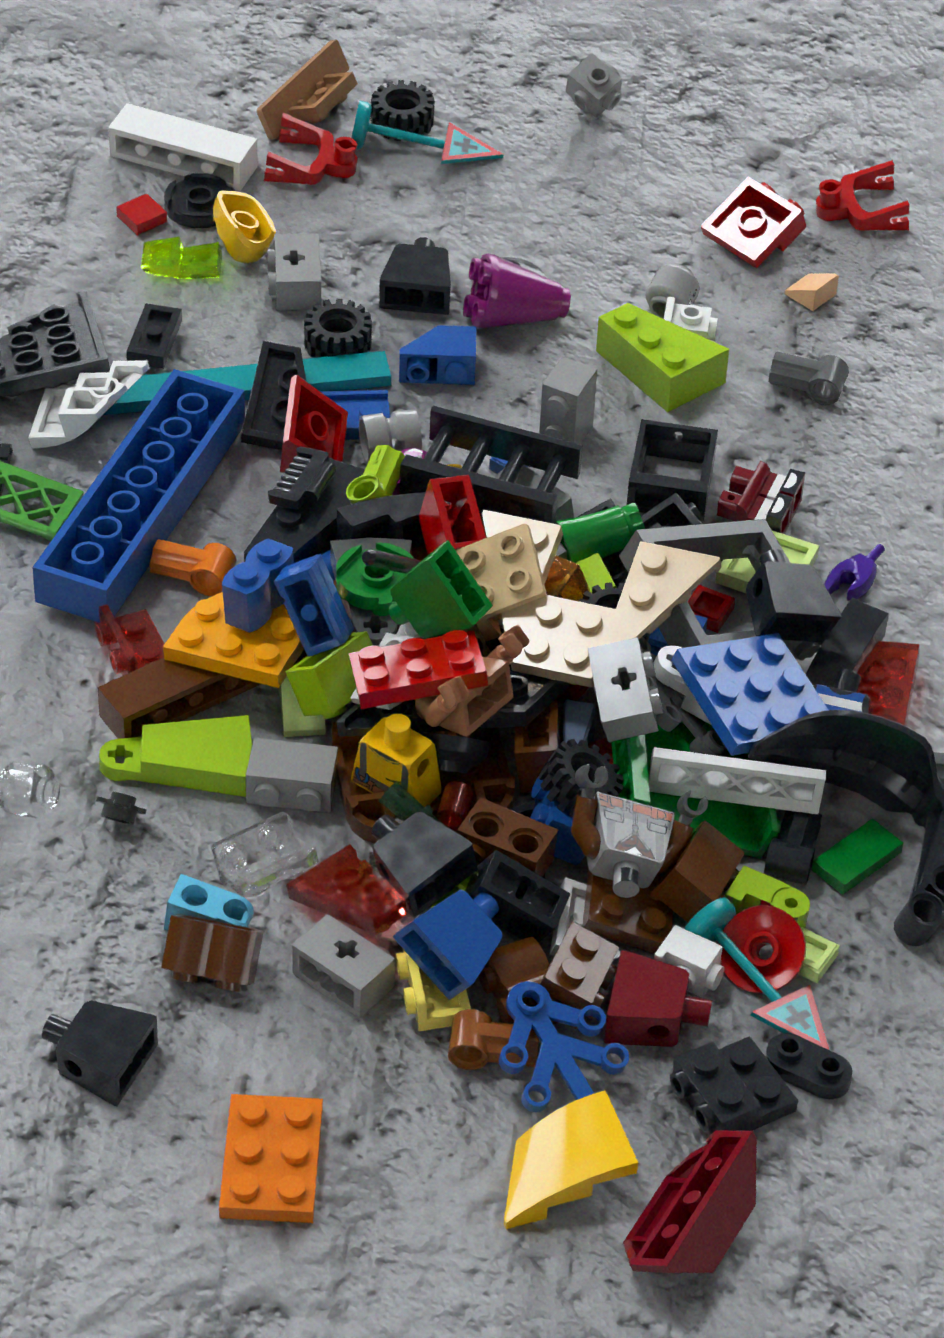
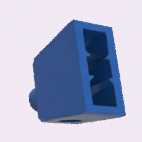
[392,889,502,1000]

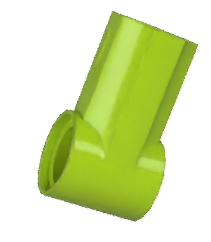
[346,445,405,504]

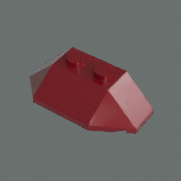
[623,1130,757,1273]

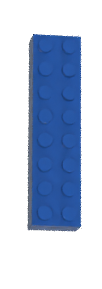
[32,369,245,625]

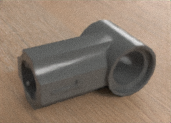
[768,351,849,405]

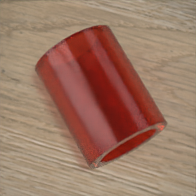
[436,782,474,830]

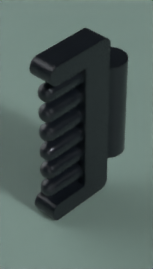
[268,446,336,509]

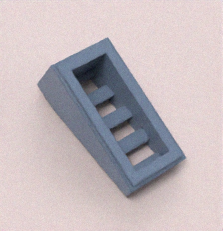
[562,699,596,748]

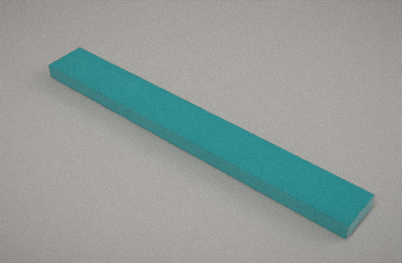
[103,351,391,415]

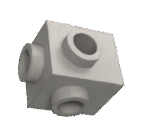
[565,53,623,118]

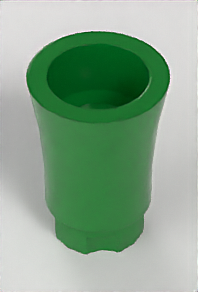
[555,503,645,566]

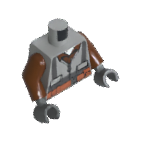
[571,764,708,898]

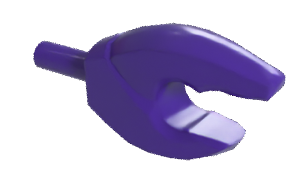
[824,544,885,601]

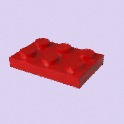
[349,630,489,709]

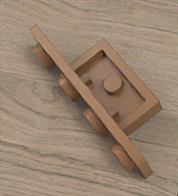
[256,40,358,139]

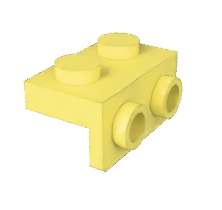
[396,949,471,1031]

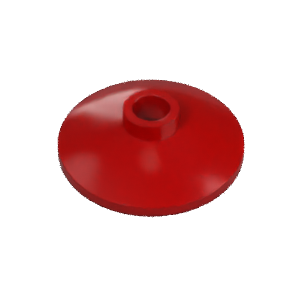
[719,905,806,994]

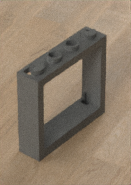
[619,519,831,661]

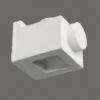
[664,297,718,341]
[654,925,725,998]

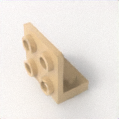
[455,523,546,642]

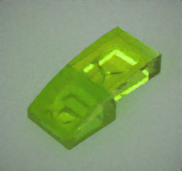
[141,237,222,279]

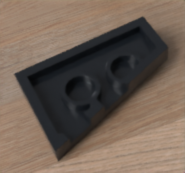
[241,341,306,450]

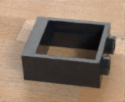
[627,419,718,518]

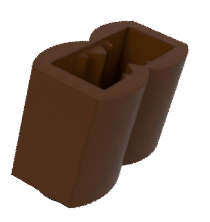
[161,914,264,992]
[479,937,569,1025]

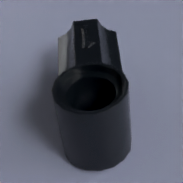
[764,810,822,885]

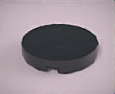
[164,173,235,228]

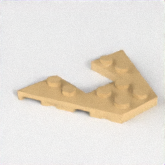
[482,510,721,687]

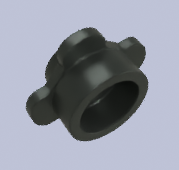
[96,792,147,825]

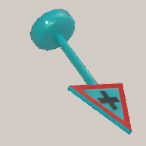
[351,100,504,164]
[684,897,829,1050]

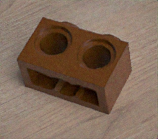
[515,697,563,793]
[457,797,558,876]

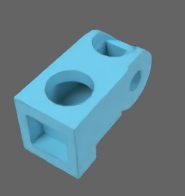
[164,874,254,931]

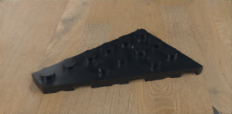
[0,290,110,397]

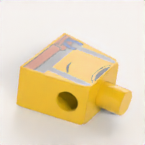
[351,714,441,816]

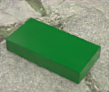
[812,818,903,895]

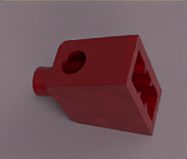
[604,950,712,1047]

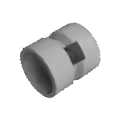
[359,409,422,465]

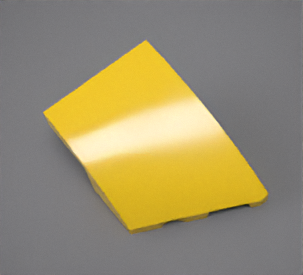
[504,1090,638,1229]

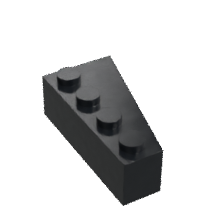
[244,458,365,563]

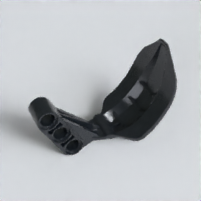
[748,710,944,947]

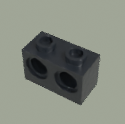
[465,850,571,943]

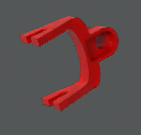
[264,113,358,185]
[816,160,909,231]

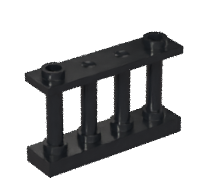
[399,406,583,524]

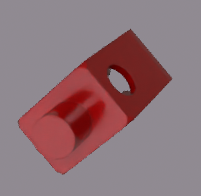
[419,475,486,555]

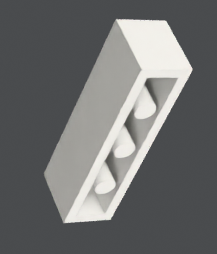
[108,103,258,192]

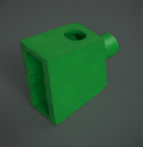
[389,540,493,639]

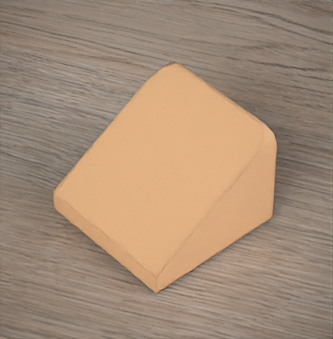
[785,273,839,311]

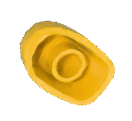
[213,191,276,263]

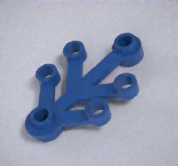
[499,981,629,1113]

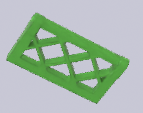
[0,461,84,541]

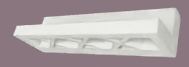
[649,747,826,814]

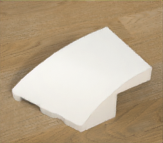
[28,361,149,449]

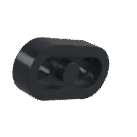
[765,1034,852,1100]

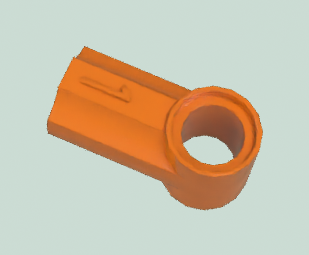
[150,539,237,596]

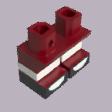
[717,460,806,534]

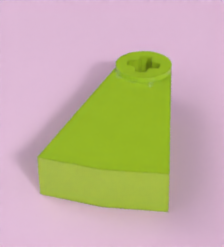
[99,715,252,797]

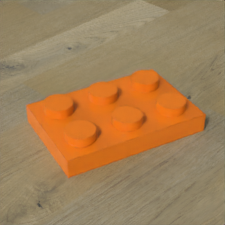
[219,1094,323,1223]

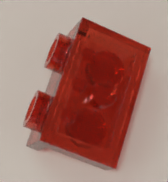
[95,604,164,676]

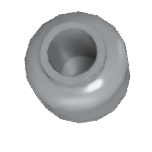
[645,265,700,319]

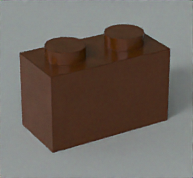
[651,820,745,922]

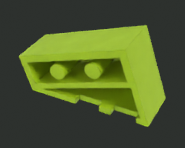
[596,303,729,412]

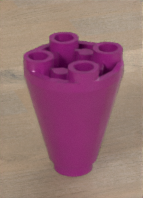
[463,254,571,328]

